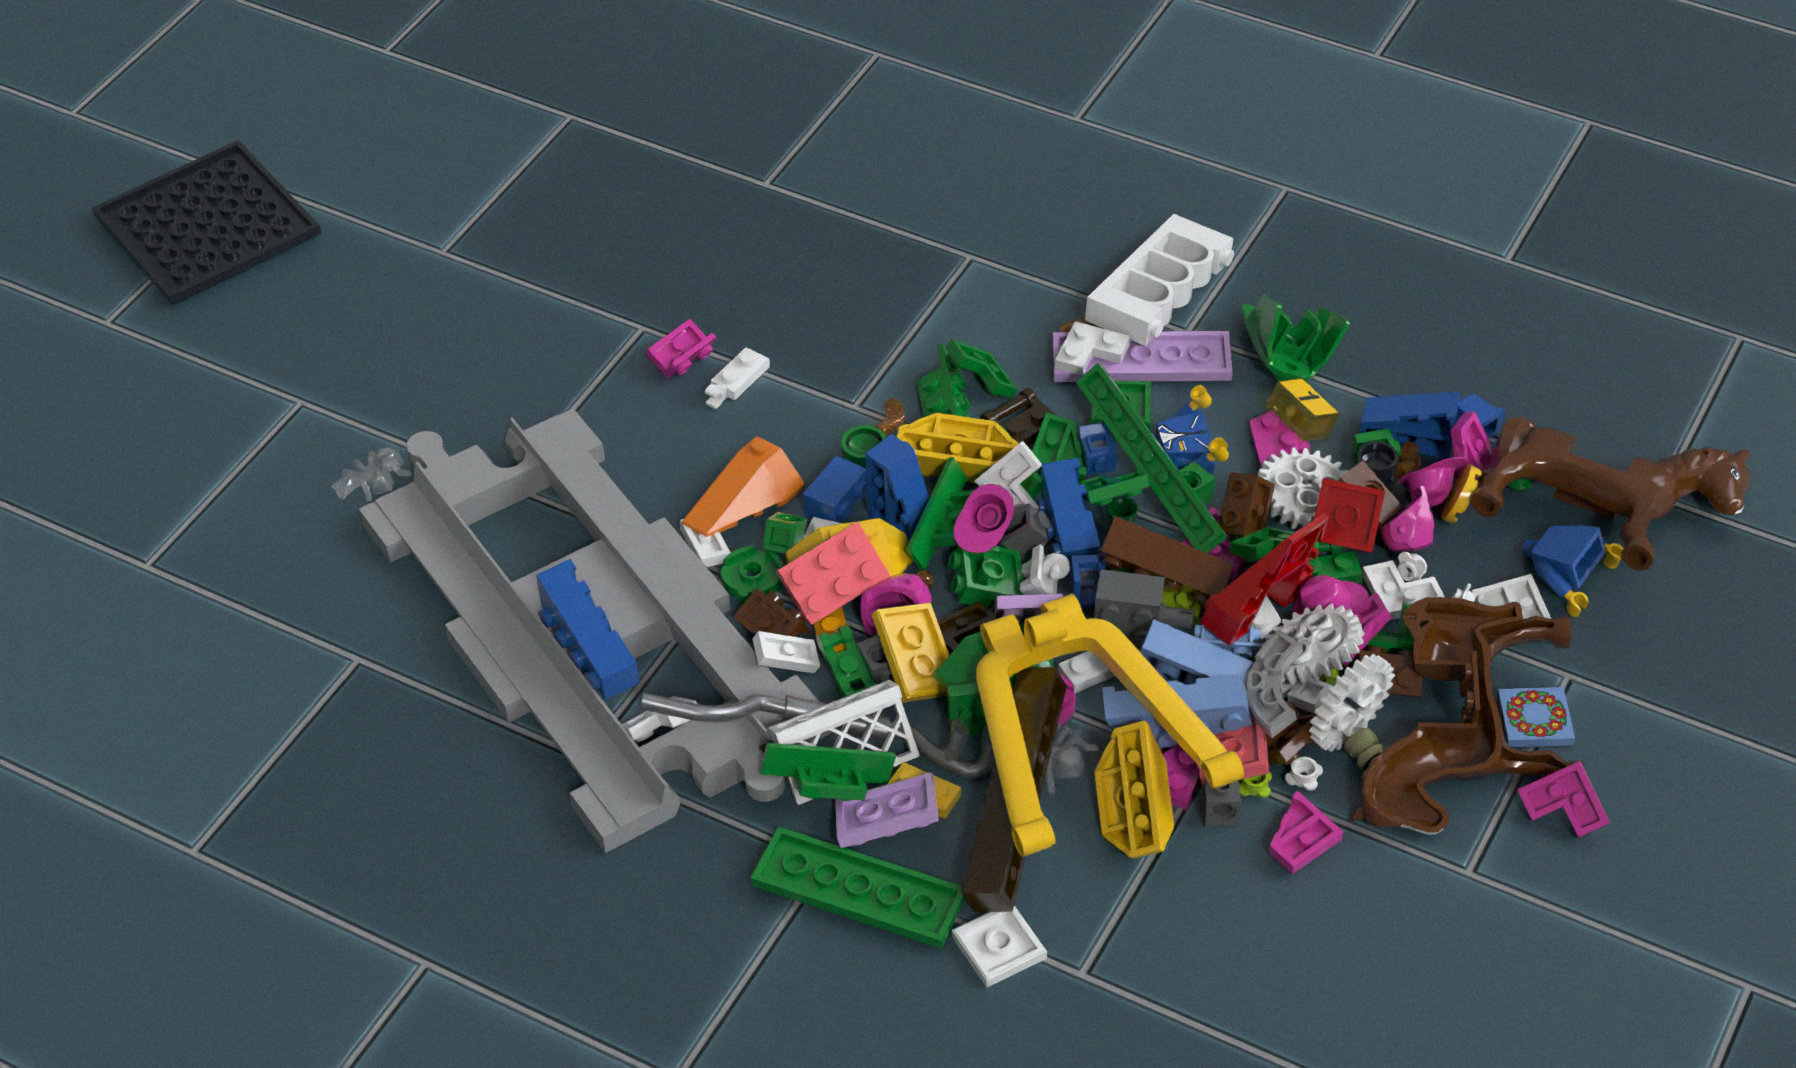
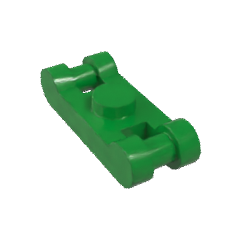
[817,625,876,698]

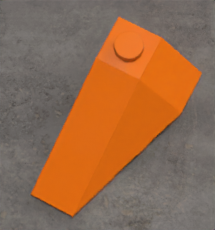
[682,436,805,537]

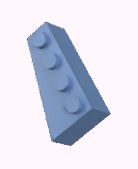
[1139,620,1254,688]
[1102,675,1253,748]

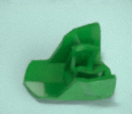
[1240,294,1350,382]

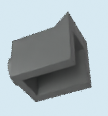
[1001,503,1050,560]

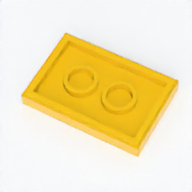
[872,602,950,703]

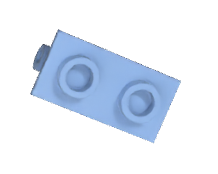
[1194,624,1260,659]

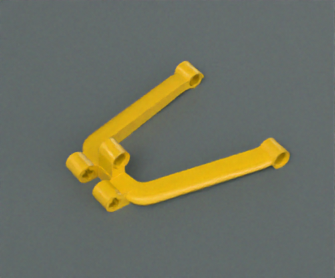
[976,594,1244,857]

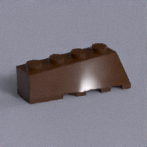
[1098,516,1234,606]

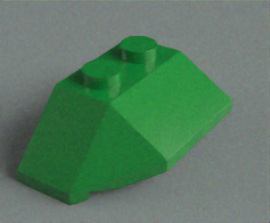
[934,622,1053,690]

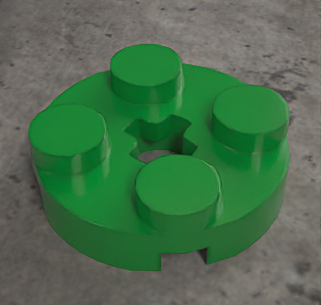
[721,546,783,604]

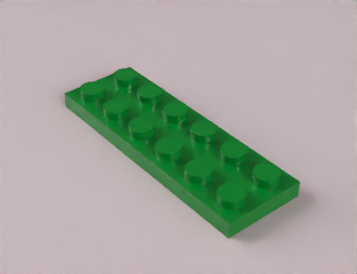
[750,826,965,949]

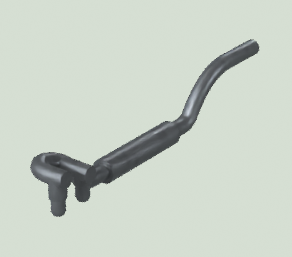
[639,693,996,779]

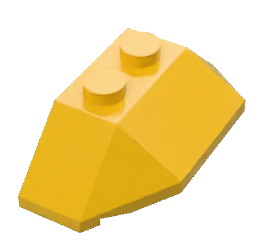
[897,413,1019,484]
[786,518,913,577]
[1094,721,1174,859]

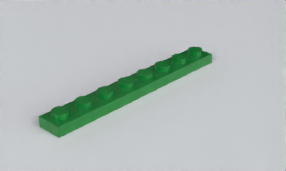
[1076,363,1227,554]

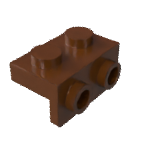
[1358,646,1423,699]
[1266,702,1317,765]

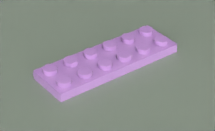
[1053,331,1233,382]

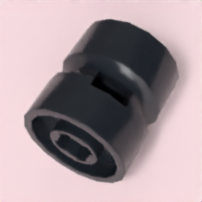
[1356,441,1398,493]

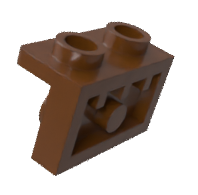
[1219,472,1275,538]
[733,588,811,637]

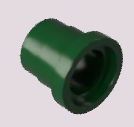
[1107,497,1138,524]

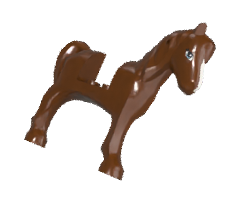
[1471,417,1752,571]
[1350,597,1584,835]

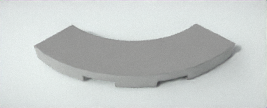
[1246,630,1303,738]

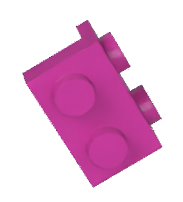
[645,319,717,380]

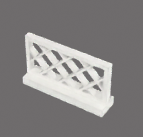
[768,680,920,805]

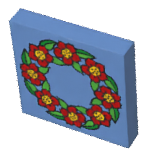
[1497,687,1575,747]

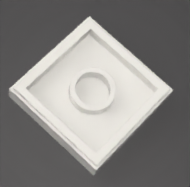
[952,906,1047,988]

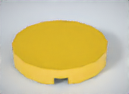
[1441,464,1482,524]

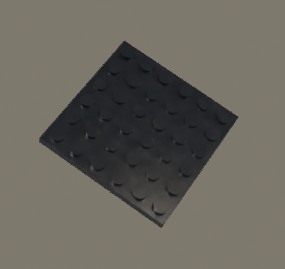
[92,140,322,305]

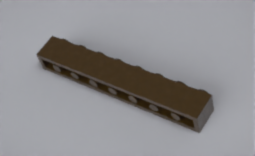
[962,667,1067,912]

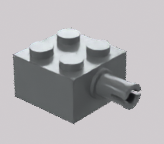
[1095,569,1194,647]

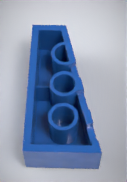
[536,559,639,700]

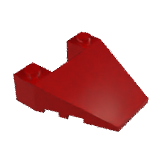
[1200,513,1329,646]

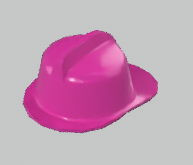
[1398,457,1471,507]
[954,484,1014,554]
[1293,575,1369,615]

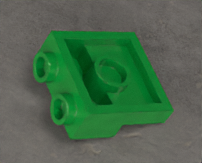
[948,545,1024,608]

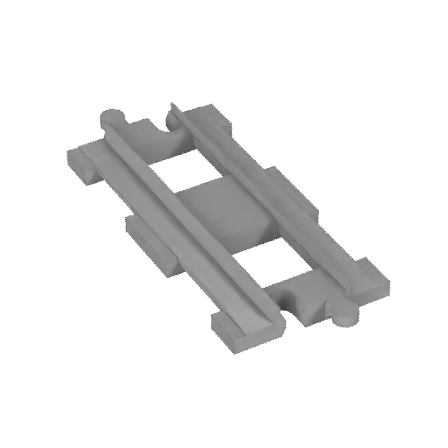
[359,409,833,853]

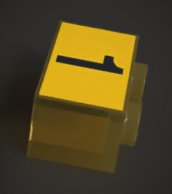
[1266,378,1340,441]

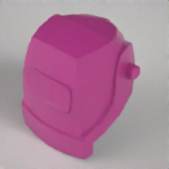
[1380,485,1435,553]
[861,574,932,635]

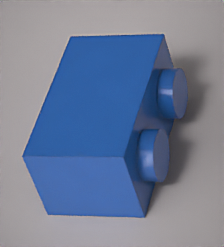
[803,456,867,523]

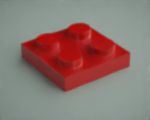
[1314,478,1386,553]

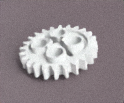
[1258,448,1349,529]
[1260,604,1364,685]
[1309,654,1395,752]

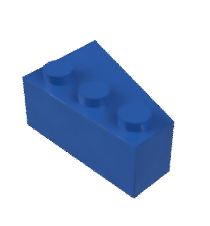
[1360,391,1461,459]
[865,434,929,542]
[1036,458,1100,572]

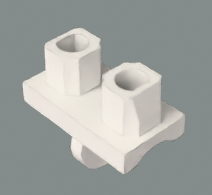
[1020,544,1070,595]

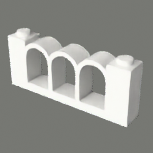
[1085,214,1234,346]

